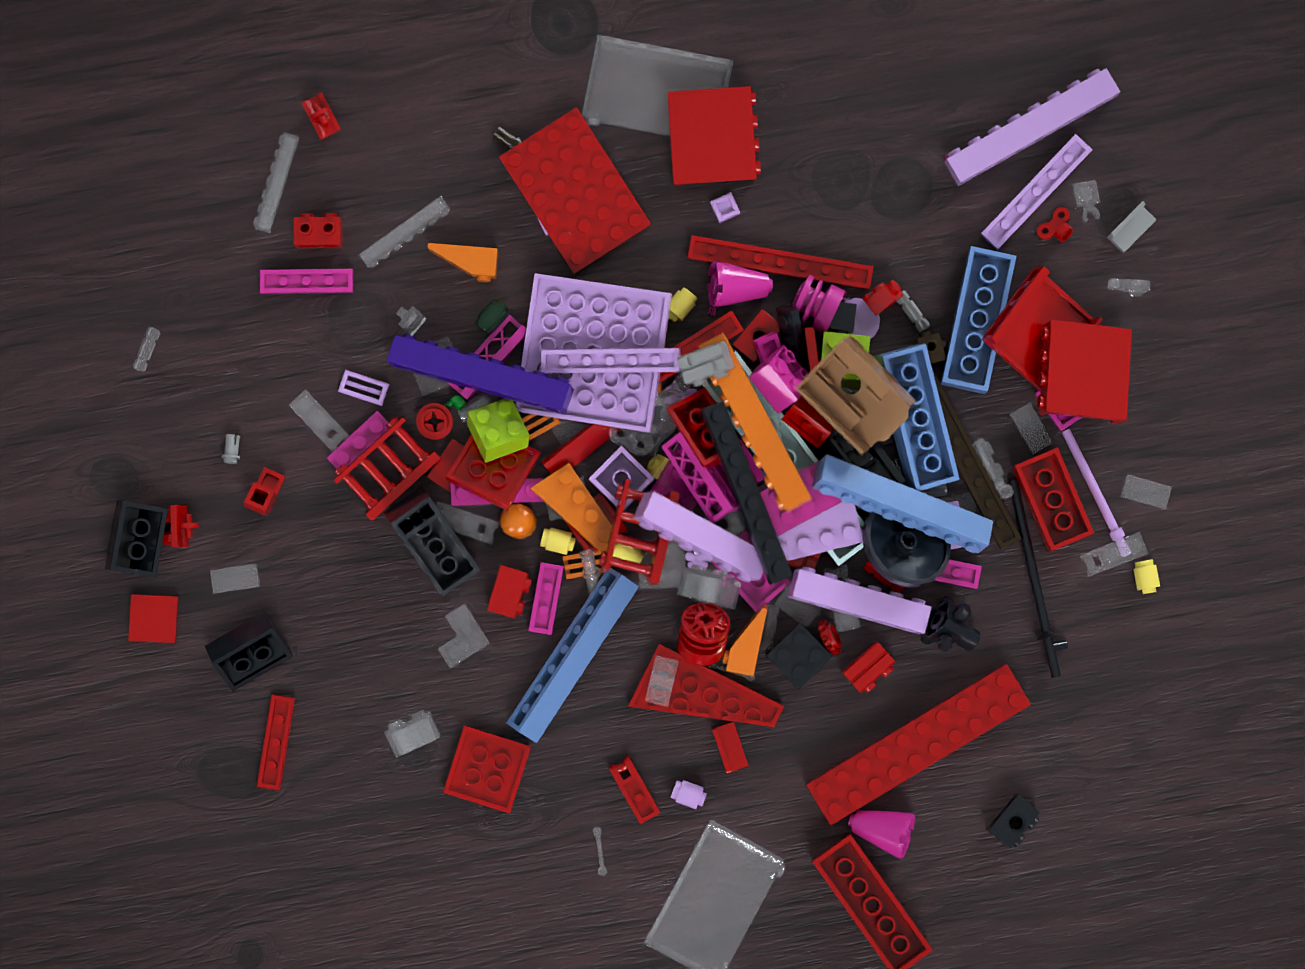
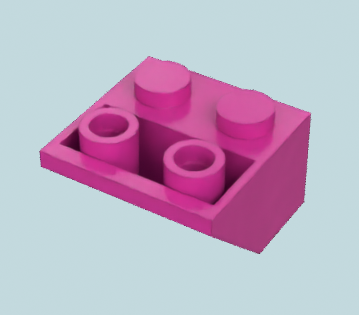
[749,344,809,413]

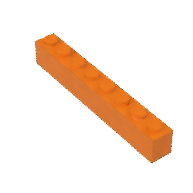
[699,333,813,513]

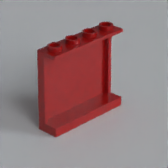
[667,86,761,186]
[981,266,1103,391]
[1037,320,1132,424]

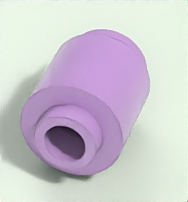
[671,780,707,809]

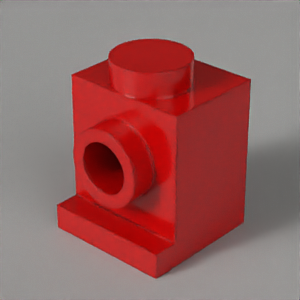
[862,280,904,316]

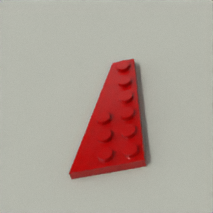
[628,644,784,727]

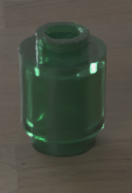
[475,300,509,335]

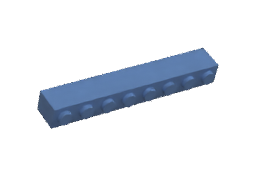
[812,455,993,553]
[507,568,639,743]

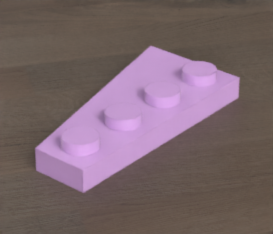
[777,501,863,561]

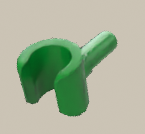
[443,395,467,411]

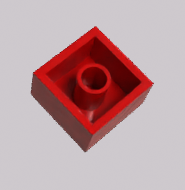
[487,565,532,619]

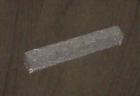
[253,132,299,234]
[359,196,450,268]

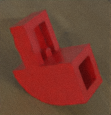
[244,467,286,516]

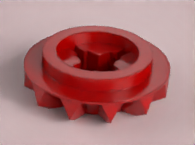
[416,402,454,440]
[818,619,842,655]

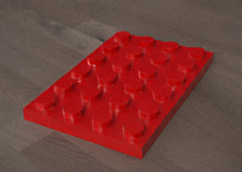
[499,107,651,274]

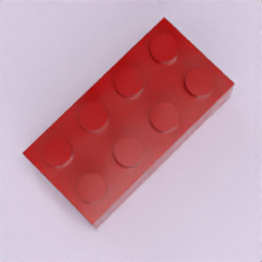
[1012,447,1094,552]

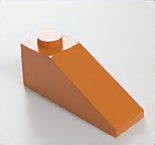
[428,243,498,282]
[723,603,768,676]

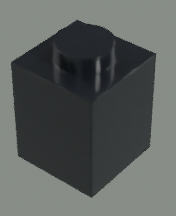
[829,302,857,334]

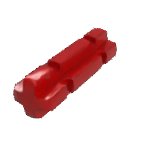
[863,560,904,593]

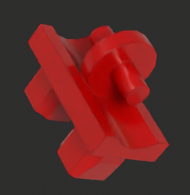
[301,92,341,140]
[162,505,199,548]

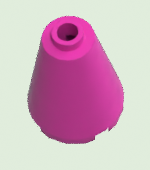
[707,261,773,307]
[848,810,915,859]

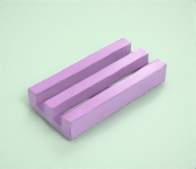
[338,370,390,406]

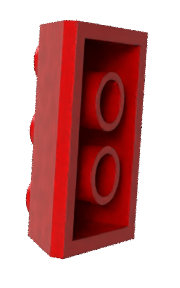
[666,388,742,467]

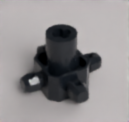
[921,596,981,652]

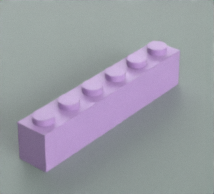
[634,492,764,583]
[788,567,932,634]

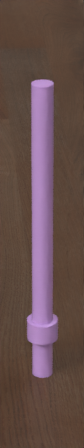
[1061,428,1131,557]

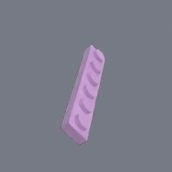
[980,134,1092,250]
[541,348,681,373]

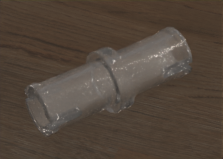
[579,549,601,596]

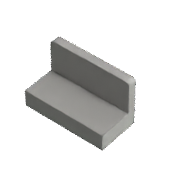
[1107,201,1157,253]

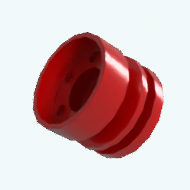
[677,603,730,666]

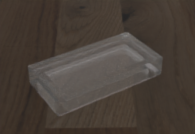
[1009,403,1053,454]
[1120,474,1172,510]
[210,564,260,594]

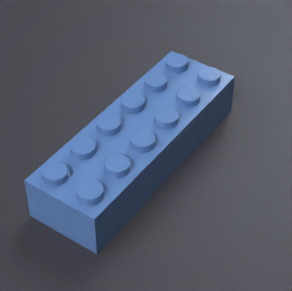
[940,246,1016,394]
[874,344,960,491]

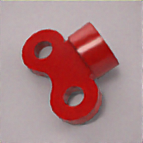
[1037,207,1074,242]

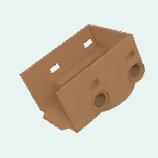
[795,336,916,454]

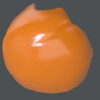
[499,503,537,539]

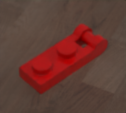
[608,756,661,824]

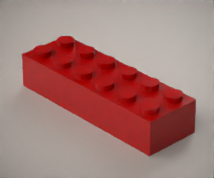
[811,833,933,969]

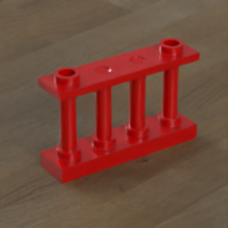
[333,416,441,521]
[599,479,680,586]

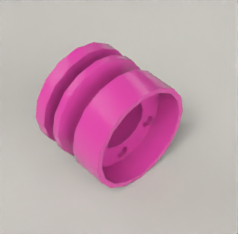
[791,274,845,334]

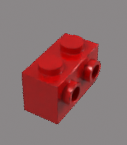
[294,213,343,248]

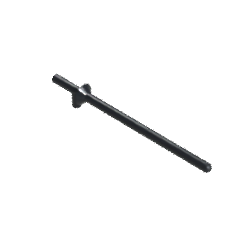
[1009,477,1068,678]

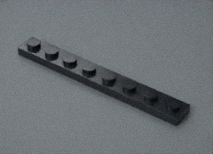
[700,401,793,585]

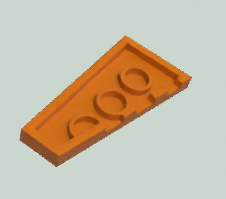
[530,463,616,553]

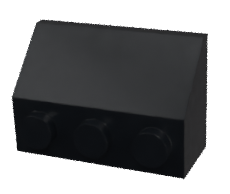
[105,500,168,578]
[205,611,293,692]

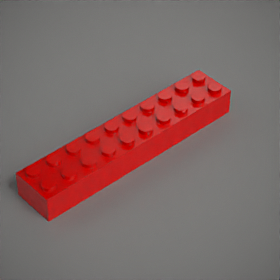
[805,664,1031,825]

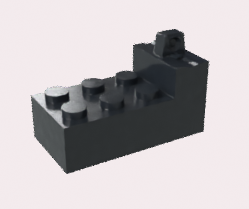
[384,486,480,597]

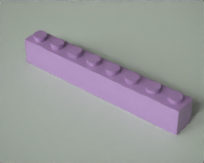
[945,68,1120,186]

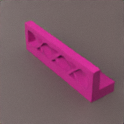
[447,314,527,401]
[661,432,739,524]

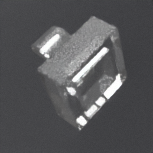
[396,306,427,336]

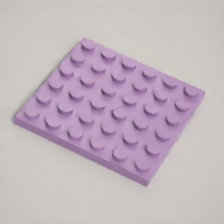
[515,273,672,432]

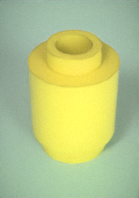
[669,287,697,322]
[540,527,576,555]
[612,543,645,563]
[1133,559,1160,594]

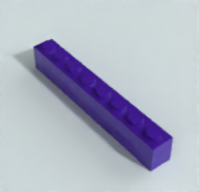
[387,334,574,415]

